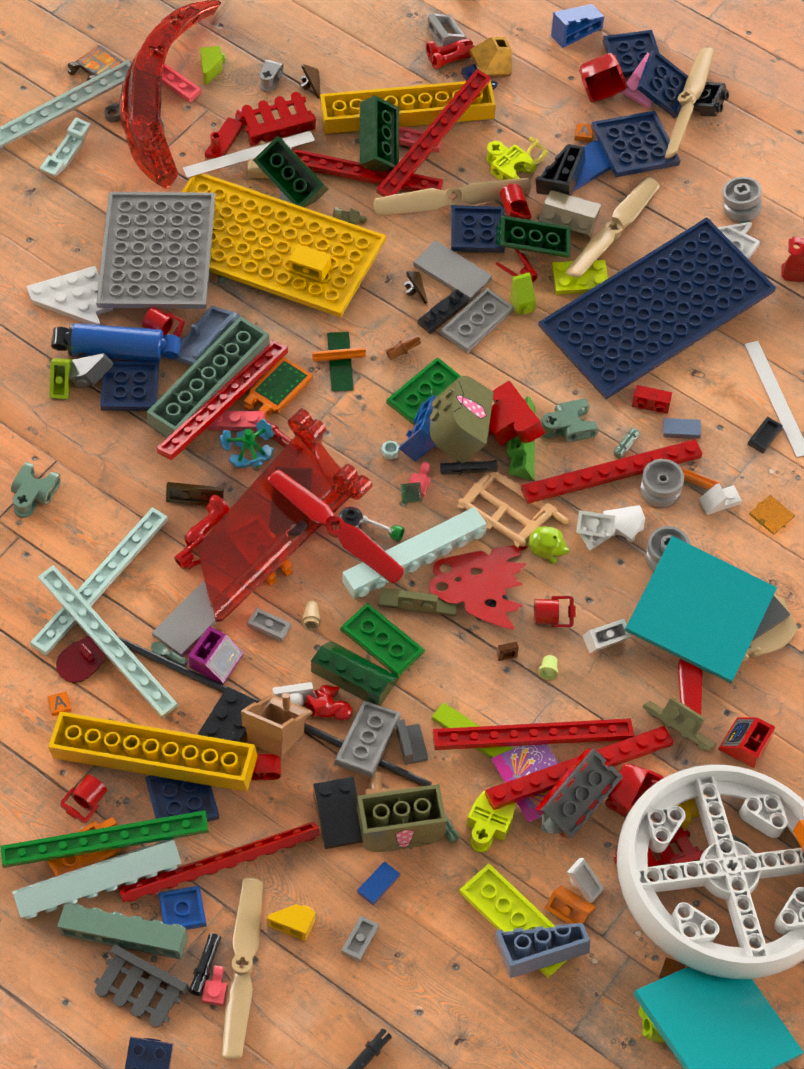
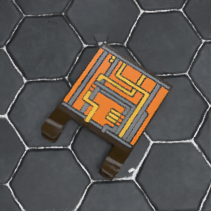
[67,45,123,81]

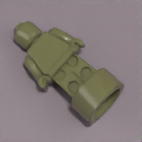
[333,207,367,225]

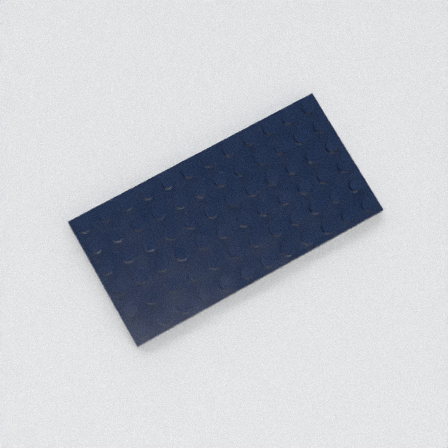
[538,217,776,400]

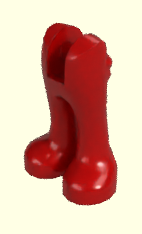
[426,39,475,69]
[185,495,230,547]

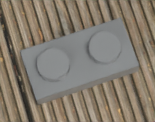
[247,608,291,642]
[341,915,379,962]

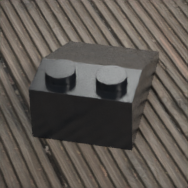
[313,777,363,849]

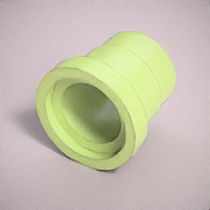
[538,655,558,680]

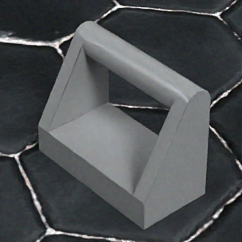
[427,13,467,47]

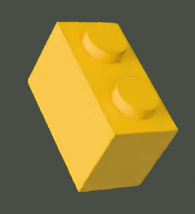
[289,244,331,282]

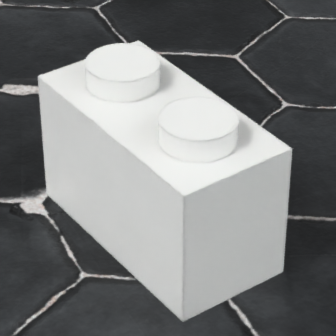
[582,619,631,654]

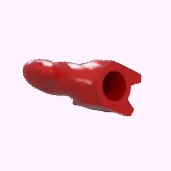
[304,685,353,721]

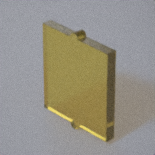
[749,495,795,535]

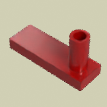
[205,117,244,159]

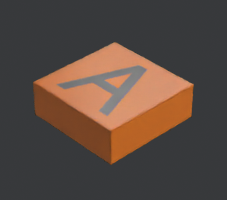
[574,123,593,142]
[47,691,72,716]

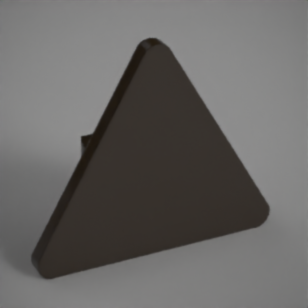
[300,64,321,98]
[404,271,428,304]

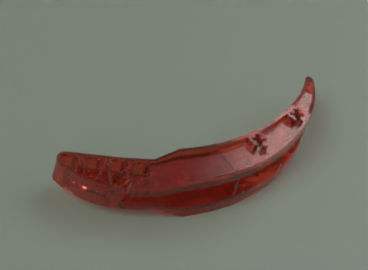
[119,0,221,188]

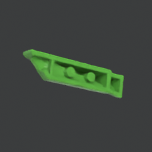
[507,396,535,481]

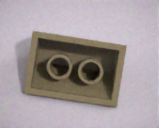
[539,190,601,239]

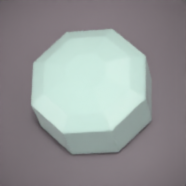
[381,440,400,460]

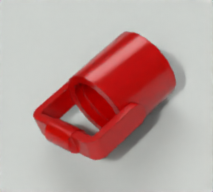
[500,184,532,220]
[142,307,185,337]
[534,596,576,627]
[60,775,107,823]

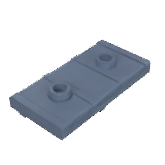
[172,306,240,366]

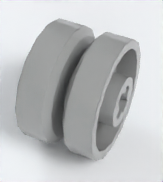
[723,177,762,221]
[640,459,684,508]
[645,526,690,571]

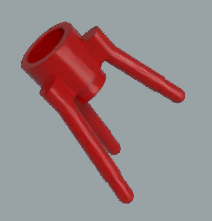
[496,249,538,283]
[174,535,219,570]

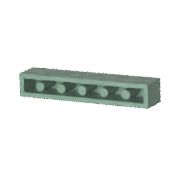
[57,903,188,960]

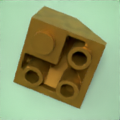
[469,37,512,77]

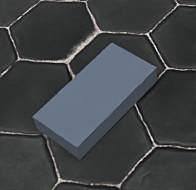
[663,418,701,439]

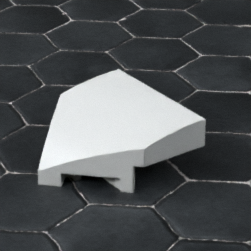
[603,505,645,542]
[576,510,618,551]

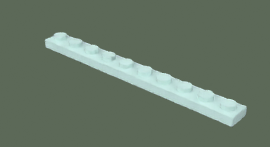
[0,60,137,148]
[30,507,168,656]
[38,565,178,719]

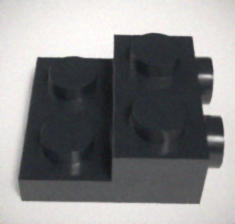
[693,82,729,117]

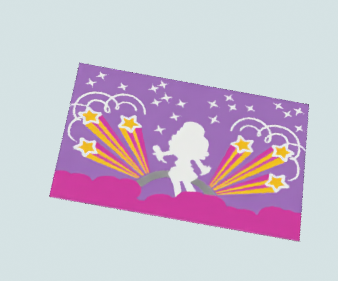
[491,744,558,822]

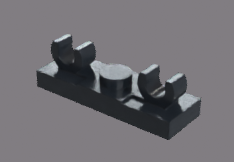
[417,289,468,334]

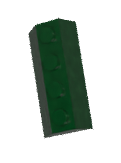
[360,95,399,171]
[253,136,329,208]
[496,215,570,258]
[311,641,399,706]

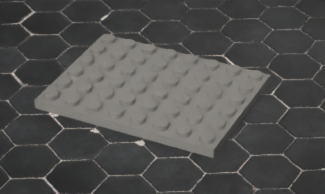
[96,192,216,309]

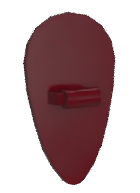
[56,630,118,683]

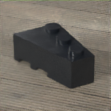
[535,144,586,196]

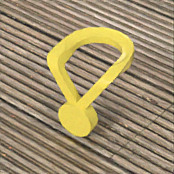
[527,136,548,164]

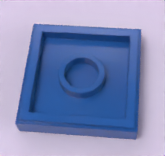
[158,886,207,930]

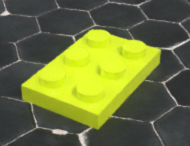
[552,260,608,295]

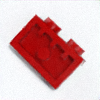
[632,385,673,414]

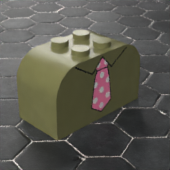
[429,376,494,463]
[357,784,447,852]

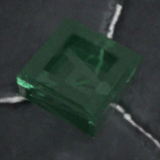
[401,482,422,504]

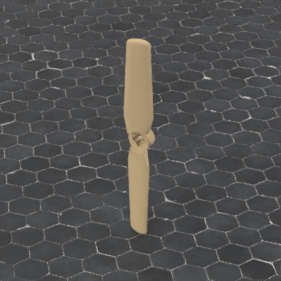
[665,48,715,159]
[566,177,660,277]
[374,178,531,215]
[222,878,263,1060]

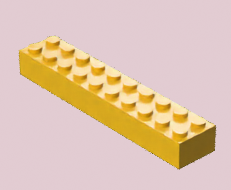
[320,81,496,134]
[48,712,258,792]

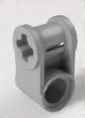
[259,60,284,92]

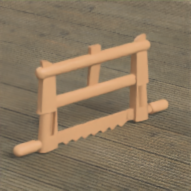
[457,459,569,548]

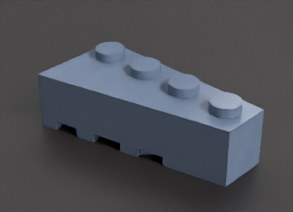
[495,923,590,978]

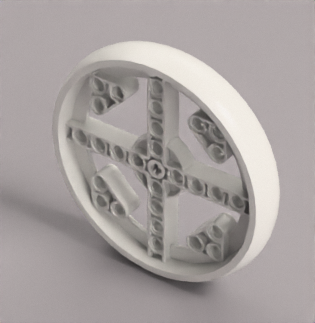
[617,765,804,979]

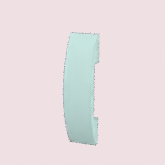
[40,117,91,177]

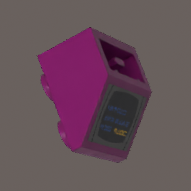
[188,626,244,685]

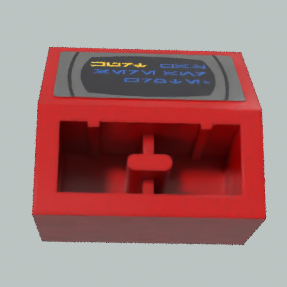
[718,717,775,768]

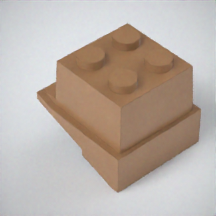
[241,693,312,758]

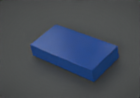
[357,861,400,905]

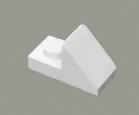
[699,483,742,515]

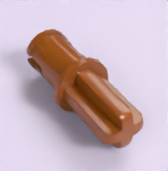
[385,335,421,360]

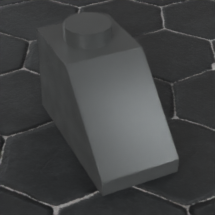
[69,353,113,388]

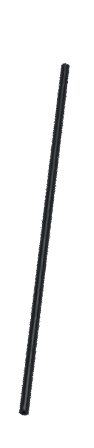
[77,623,432,786]

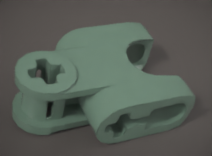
[542,399,599,442]
[11,462,61,518]

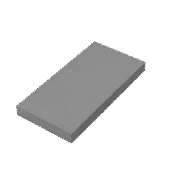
[413,240,492,301]
[440,288,515,354]
[152,581,234,657]
[334,701,401,778]

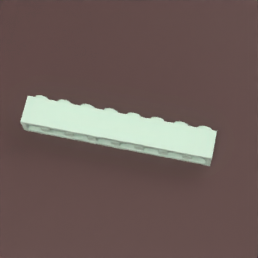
[342,507,487,599]
[12,839,181,919]

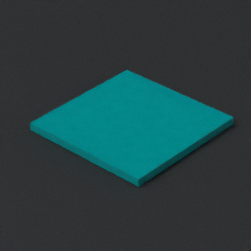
[624,536,777,684]
[633,967,804,1069]

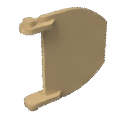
[743,594,797,661]

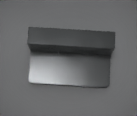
[396,719,428,765]

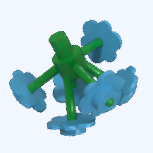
[220,419,274,469]

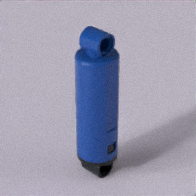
[51,323,181,362]

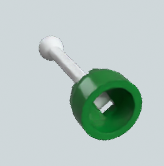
[363,516,405,542]

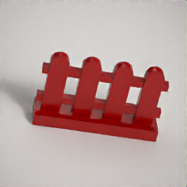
[240,92,316,146]
[614,826,704,882]

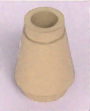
[301,601,321,631]

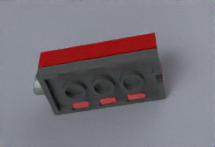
[534,749,623,838]

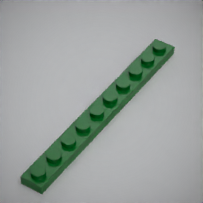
[0,811,209,868]

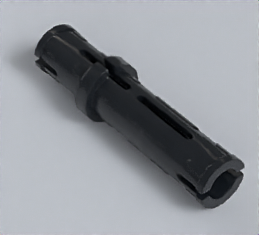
[440,460,498,475]
[188,933,221,996]
[347,1028,392,1069]

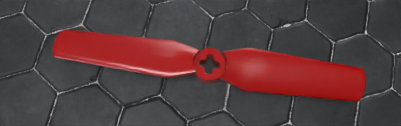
[267,470,405,584]
[678,659,703,715]

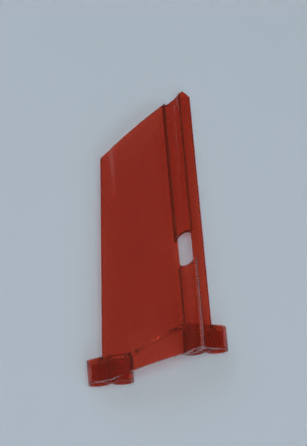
[197,408,373,622]

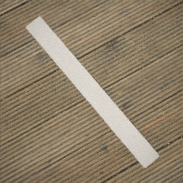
[183,131,315,177]
[745,341,804,457]

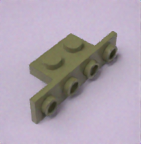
[378,587,457,616]
[642,697,717,751]

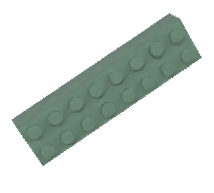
[147,316,269,437]

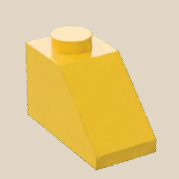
[267,904,316,942]

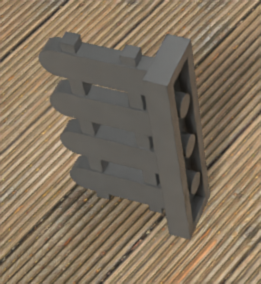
[94,944,190,1028]

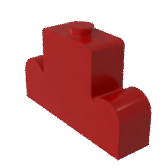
[488,380,546,445]

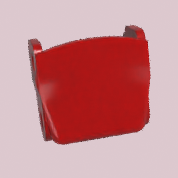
[579,53,628,102]
[781,236,804,282]
[605,763,663,819]

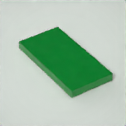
[386,357,461,425]
[340,603,425,677]

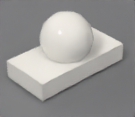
[273,682,313,707]
[567,858,604,903]

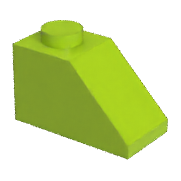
[200,46,225,85]
[510,273,536,315]
[49,358,73,399]

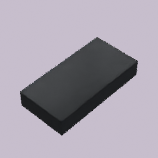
[747,416,783,454]

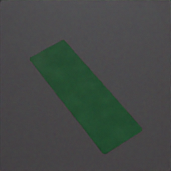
[327,332,354,391]

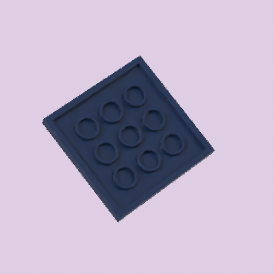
[591,111,681,177]

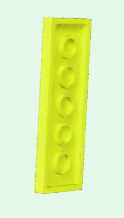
[459,864,568,978]

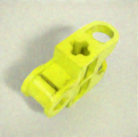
[486,141,536,180]
[466,790,516,852]

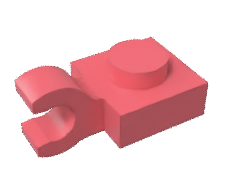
[406,462,431,497]
[202,965,227,1006]

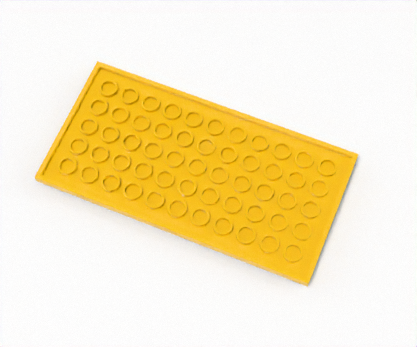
[181,173,386,318]

